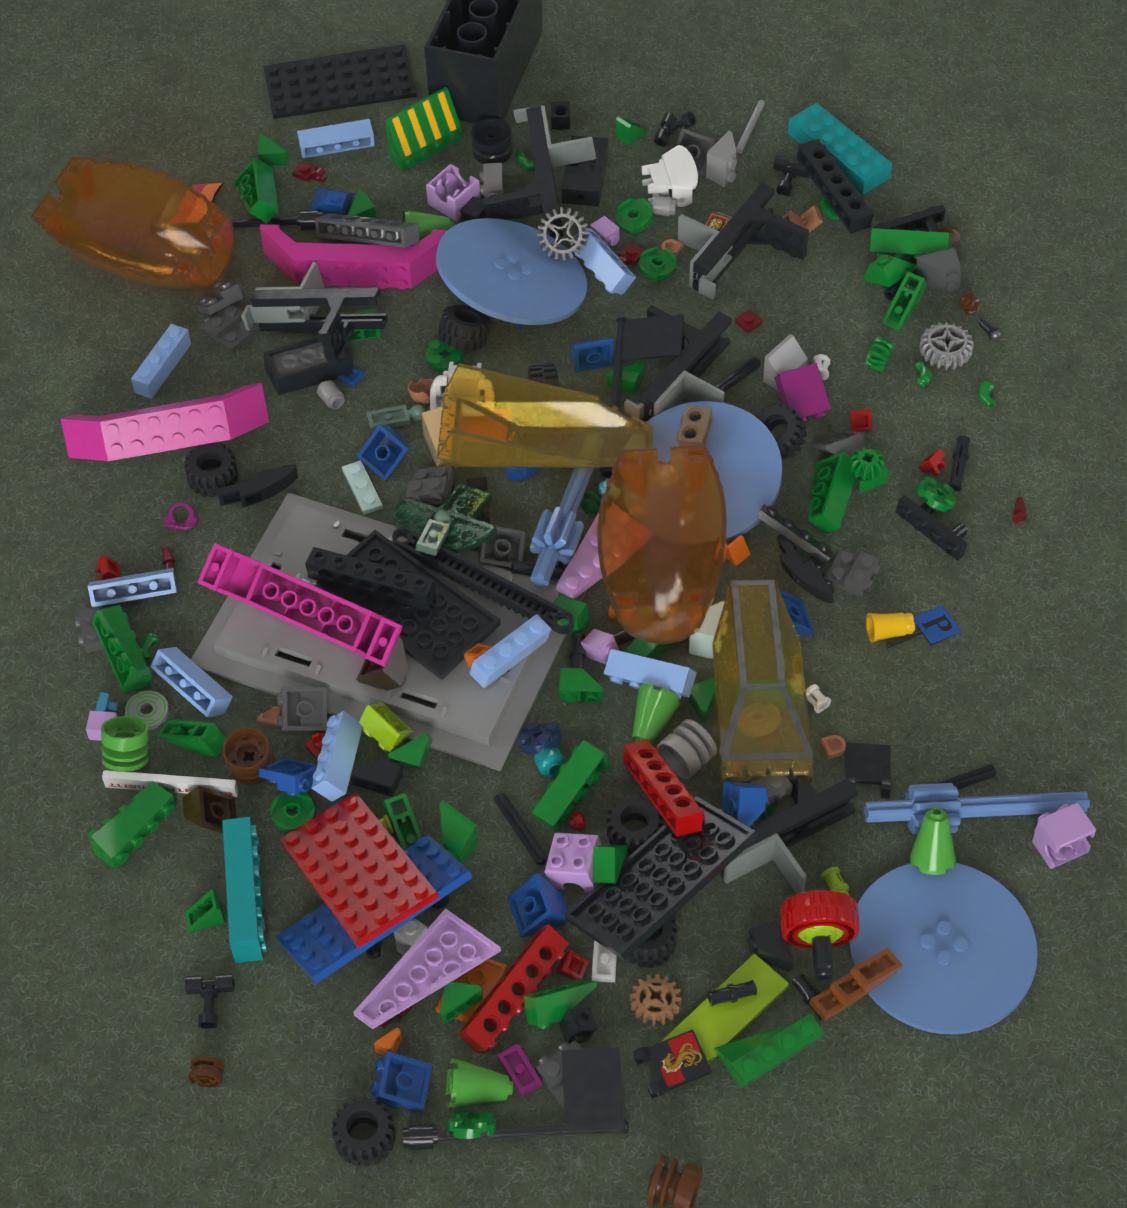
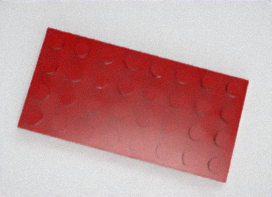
[279,793,439,948]

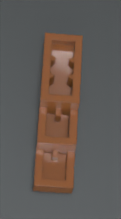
[809,948,903,1021]

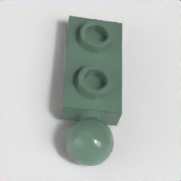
[366,404,426,432]
[416,510,451,556]

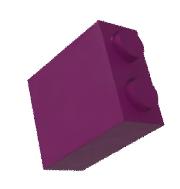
[774,363,831,422]

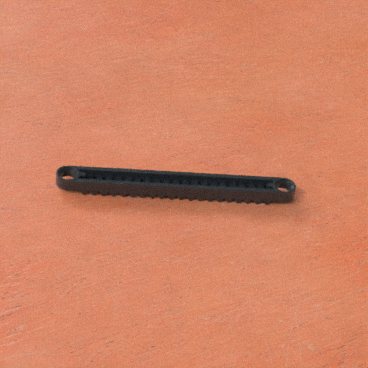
[392,527,574,634]

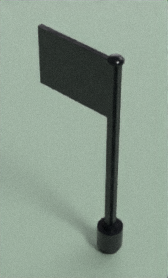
[599,314,684,479]
[403,1047,629,1150]

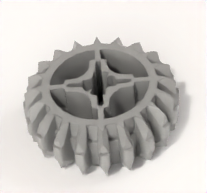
[537,207,589,260]
[919,321,974,370]

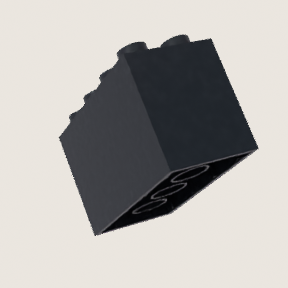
[424,0,543,123]

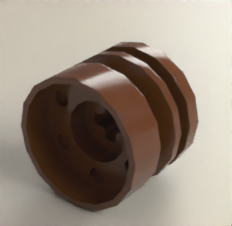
[223,727,275,785]
[647,1155,703,1208]

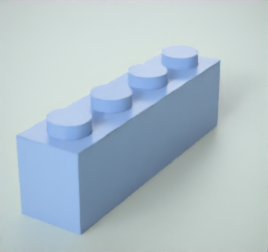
[297,119,375,158]
[569,227,636,295]
[131,324,191,399]
[88,568,177,607]
[469,614,552,688]
[150,647,233,718]
[603,649,697,699]
[311,710,363,802]

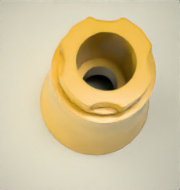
[866,612,915,643]

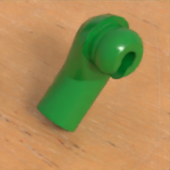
[515,149,536,171]
[914,361,932,387]
[978,381,996,409]
[139,633,159,662]

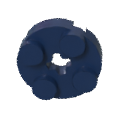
[517,722,562,754]

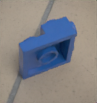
[259,758,317,795]
[370,1051,433,1112]

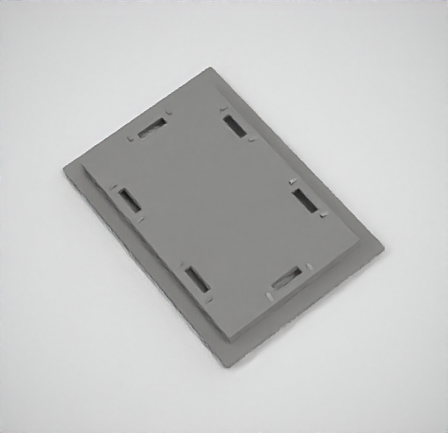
[191,493,587,771]

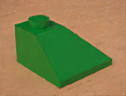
[862,254,916,287]
[440,800,479,864]

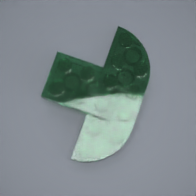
[393,484,498,553]

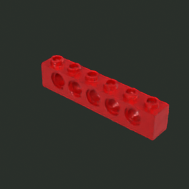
[623,740,705,837]
[457,924,569,1053]

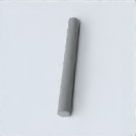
[736,100,765,154]

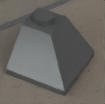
[810,430,866,458]

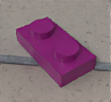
[497,1044,542,1097]

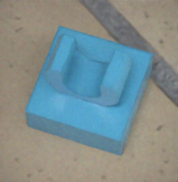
[95,692,118,712]

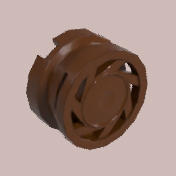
[188,1056,225,1088]

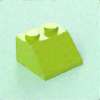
[359,702,414,753]

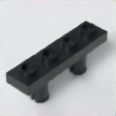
[874,204,946,232]
[895,495,968,561]

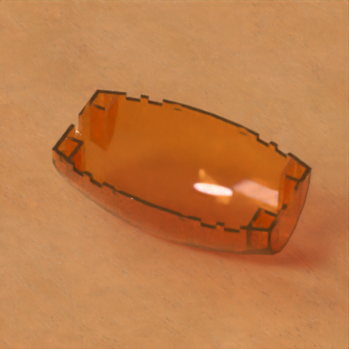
[31,157,235,291]
[597,445,727,644]

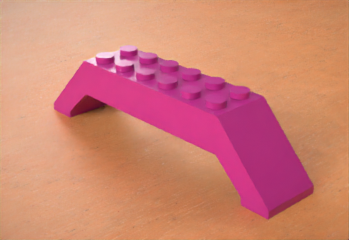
[260,225,448,290]
[60,383,269,461]
[197,543,403,667]

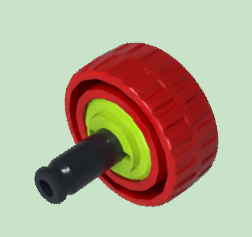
[780,890,860,981]

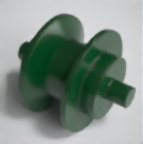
[580,492,603,514]

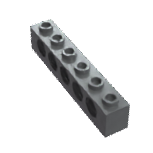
[315,213,419,248]

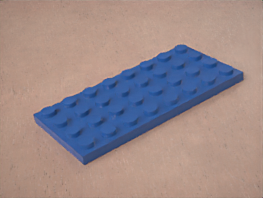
[276,835,473,984]

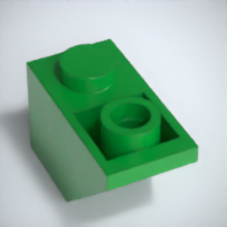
[559,668,603,704]

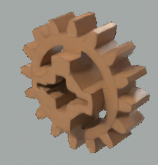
[630,974,682,1026]

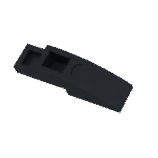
[217,463,298,507]
[777,534,835,604]

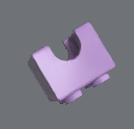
[426,164,481,221]
[1032,803,1096,869]
[544,833,602,892]

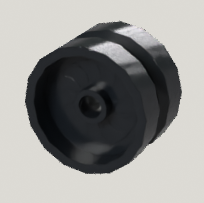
[471,118,513,164]

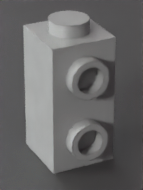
[480,163,503,198]
[394,918,427,956]

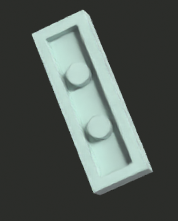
[342,460,383,515]

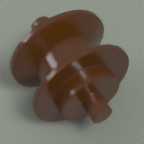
[941,225,961,247]
[958,293,980,315]

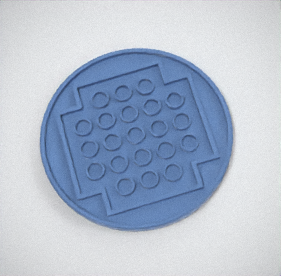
[435,218,587,325]
[618,401,783,548]
[849,863,1038,1034]

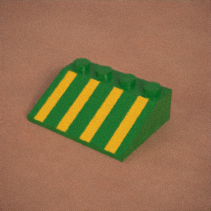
[385,87,462,172]

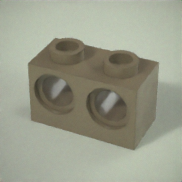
[676,405,714,454]

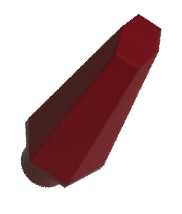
[1012,497,1027,523]
[162,547,176,572]

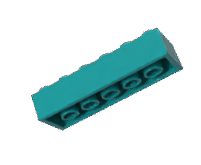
[788,103,892,195]
[222,817,267,963]

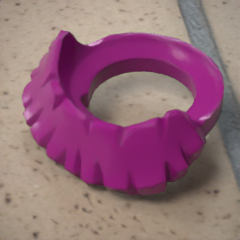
[164,502,199,531]

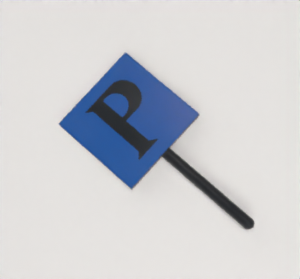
[886,605,962,648]

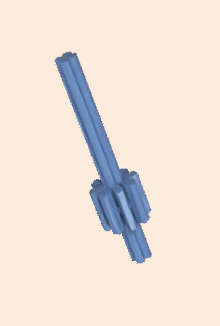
[529,435,604,588]
[863,783,1090,835]

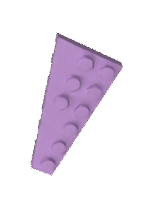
[556,501,653,599]
[354,909,501,1029]

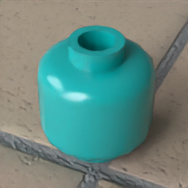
[534,746,566,778]

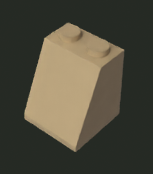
[421,403,463,469]

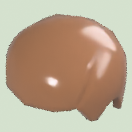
[407,378,433,405]

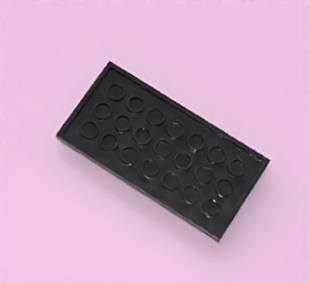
[263,44,416,119]
[316,530,501,680]
[564,796,758,961]

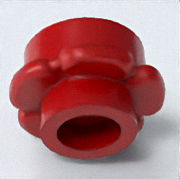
[569,811,587,833]

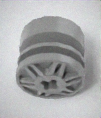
[657,719,717,779]

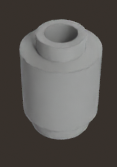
[649,195,677,217]
[317,380,345,409]

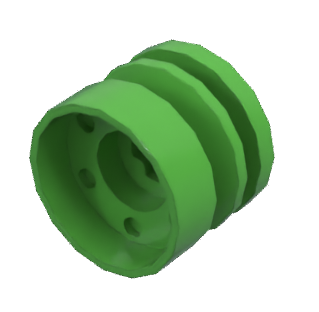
[101,716,149,772]

